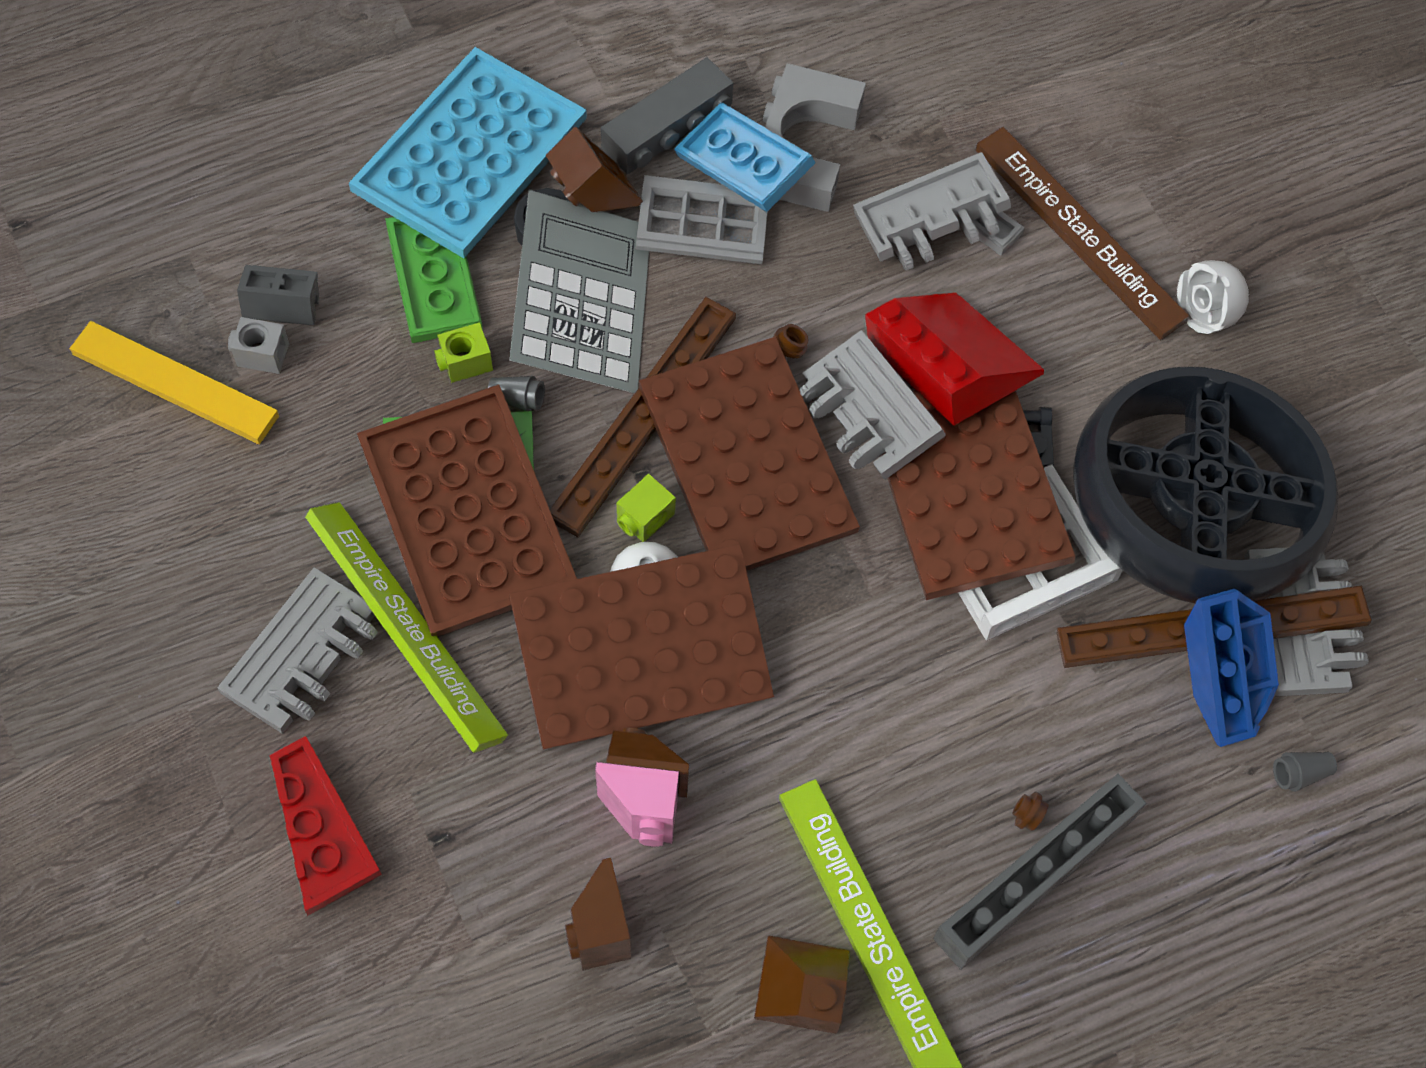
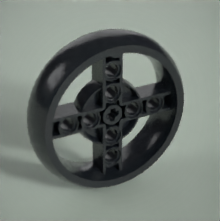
[1073,367,1339,604]

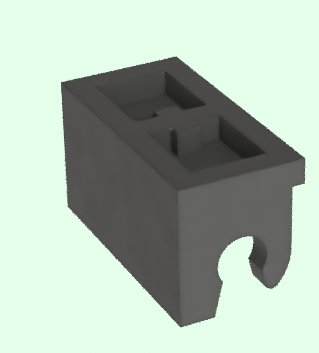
[237,264,319,325]

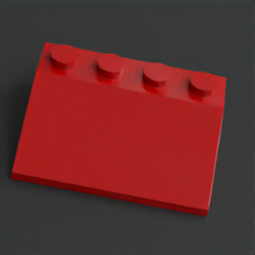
[865,292,1044,425]

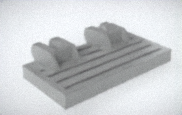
[853,152,1011,271]
[800,330,946,480]
[1245,548,1369,696]
[217,568,378,734]

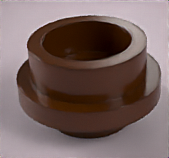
[773,324,809,359]
[1012,792,1049,831]

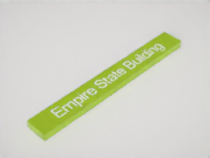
[305,502,508,753]
[779,779,963,1068]

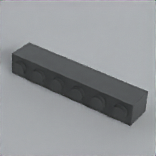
[933,773,1147,970]

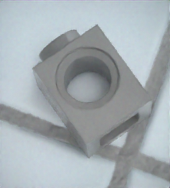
[228,317,289,374]

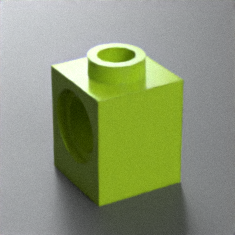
[434,322,493,383]
[616,474,676,542]

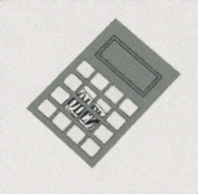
[509,190,651,393]

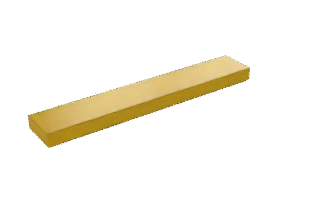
[69,321,279,445]

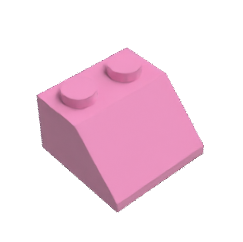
[596,762,679,847]

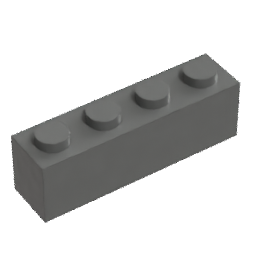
[601,57,734,175]

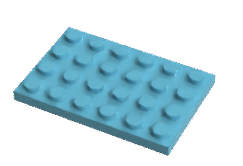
[349,47,587,258]

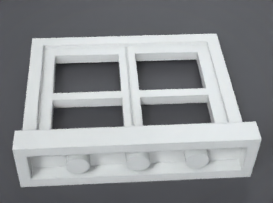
[958,464,1123,641]

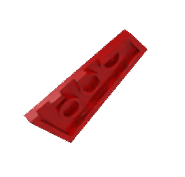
[270,736,382,916]

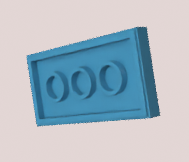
[674,103,815,212]

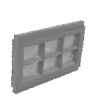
[636,175,767,264]

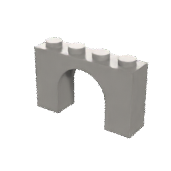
[763,63,866,212]

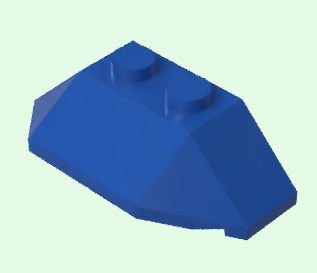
[1184,589,1279,747]

